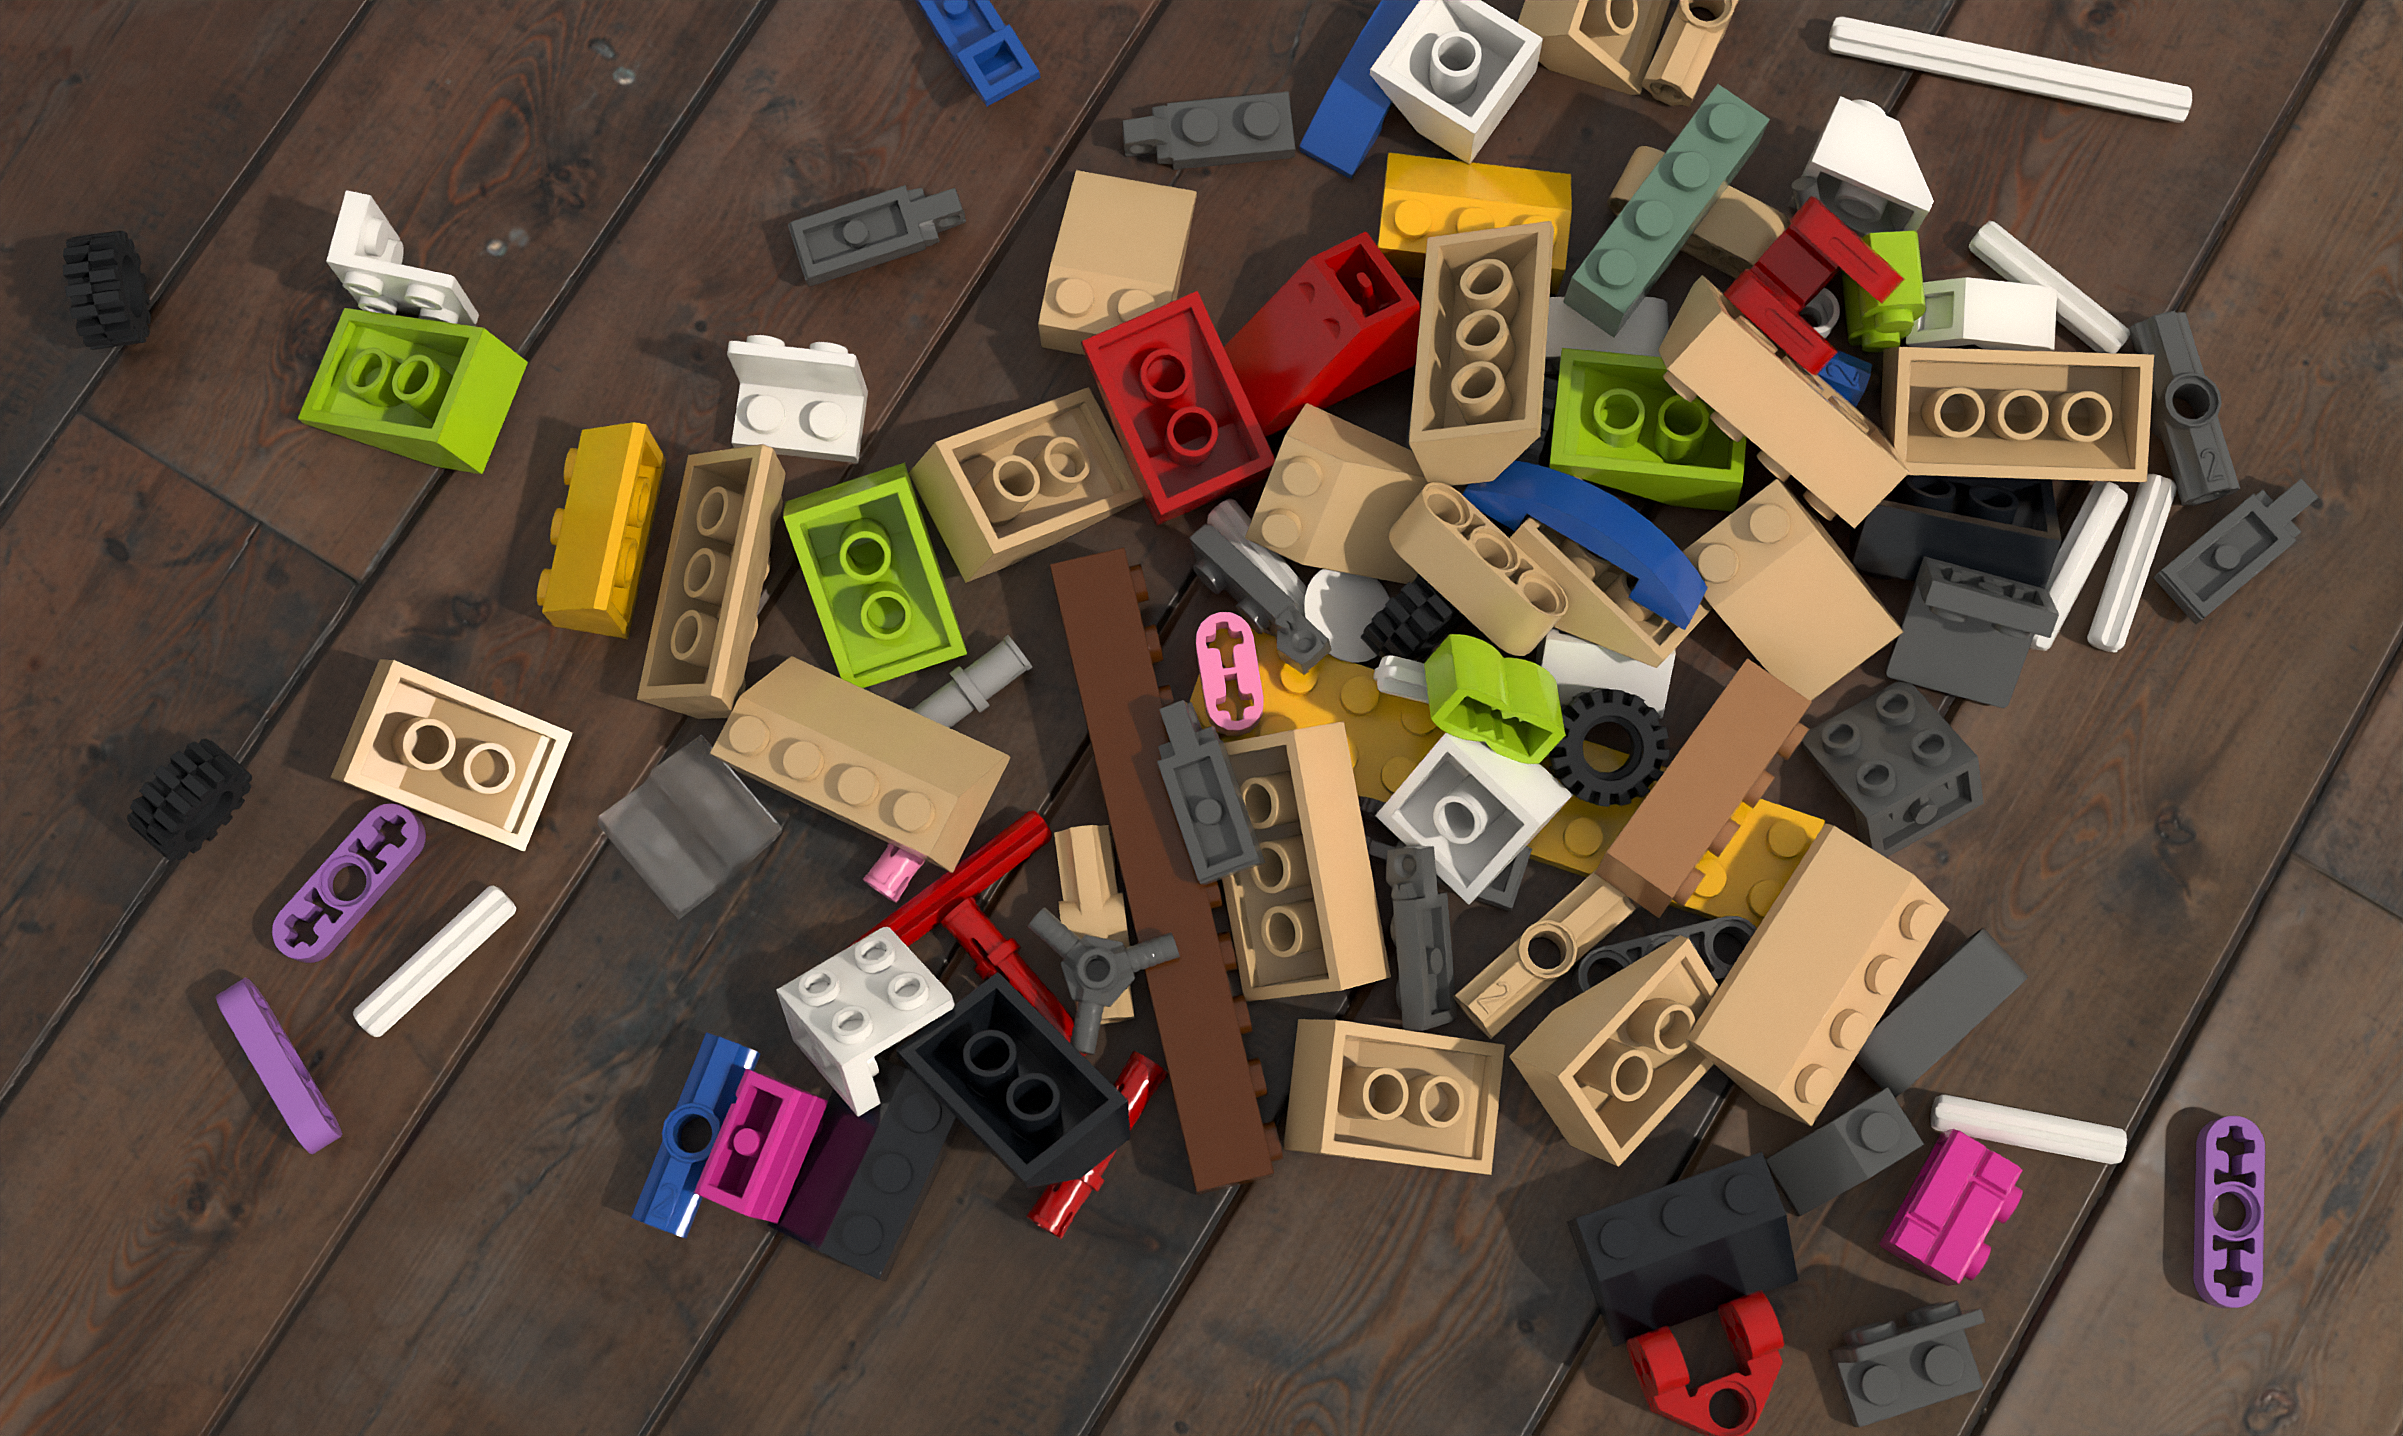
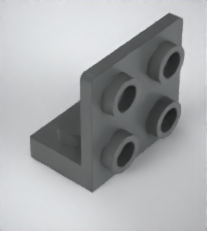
[1885,556,2059,708]
[1801,680,1984,858]
[1828,1300,1986,1428]

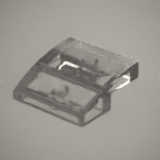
[597,734,783,920]

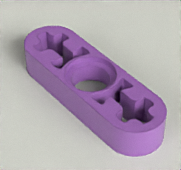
[272,804,426,963]
[216,977,342,1154]
[2193,1116,2265,1308]

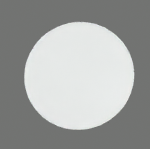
[1304,569,1390,663]

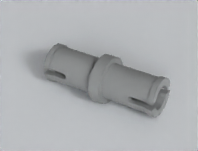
[909,635,1033,728]

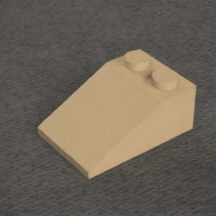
[1038,170,1197,355]
[909,387,1143,583]
[1245,403,1468,584]
[1510,476,1712,668]
[1682,478,1904,701]
[330,659,573,851]
[1509,935,1719,1167]
[1283,1019,1505,1175]

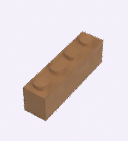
[1595,658,1812,918]

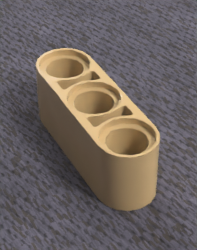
[1607,146,1792,278]
[1389,482,1569,656]

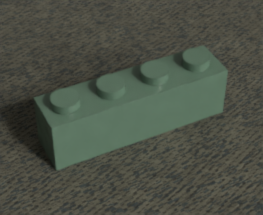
[1563,84,1770,338]

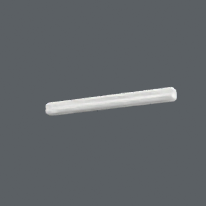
[1828,17,2192,123]

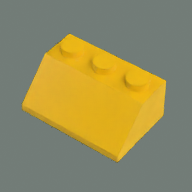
[1377,153,1572,294]
[537,422,666,639]

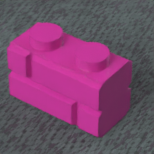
[694,1068,828,1223]
[1879,1129,2023,1286]

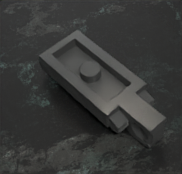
[1122,91,1295,170]
[788,185,966,287]
[2153,478,2318,625]
[1189,524,1332,675]
[1157,700,1265,885]
[1386,846,1457,1031]

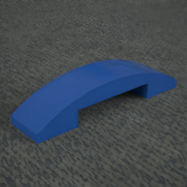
[915,0,1041,106]
[1299,0,1420,180]
[1462,461,1708,630]

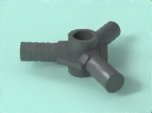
[1028,908,1180,1055]

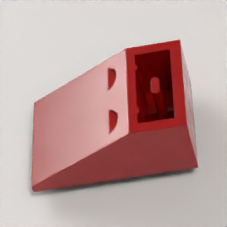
[1224,231,1421,437]

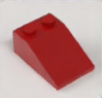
[1081,291,1275,526]

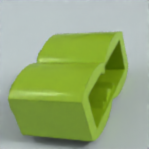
[1841,230,1926,352]
[1424,634,1566,764]

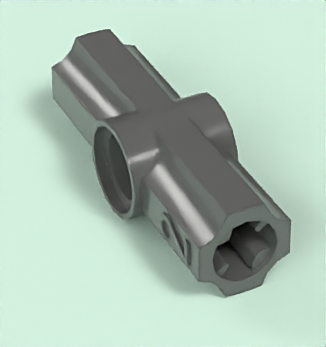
[2129,310,2240,506]

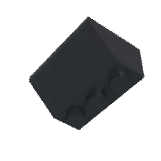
[1849,475,2061,589]
[896,972,1131,1188]
[767,1056,962,1282]
[1567,1152,1798,1347]

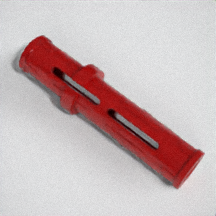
[940,896,1087,1057]
[1026,1051,1168,1240]

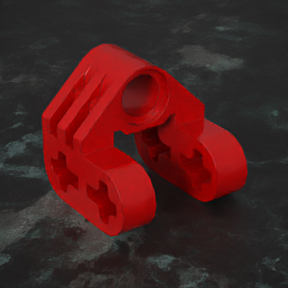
[1724,196,1905,376]
[1626,1290,1784,1436]

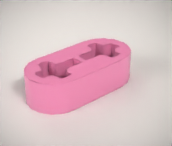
[1196,612,1264,736]

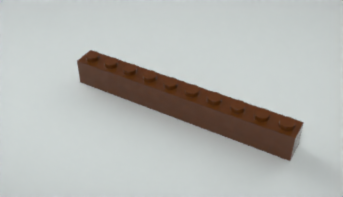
[1050,547,1283,1195]

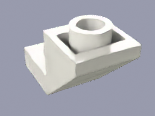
[1906,277,2057,351]

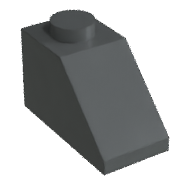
[1765,1087,1924,1217]

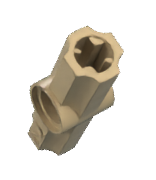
[1642,0,1739,107]
[1054,825,1135,1025]
[1453,869,1636,1039]

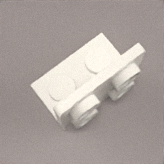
[326,190,479,326]
[727,335,868,463]
[776,927,954,1117]

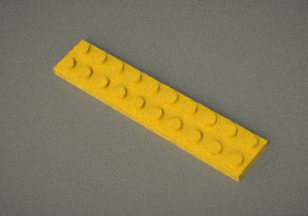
[1190,628,1825,928]

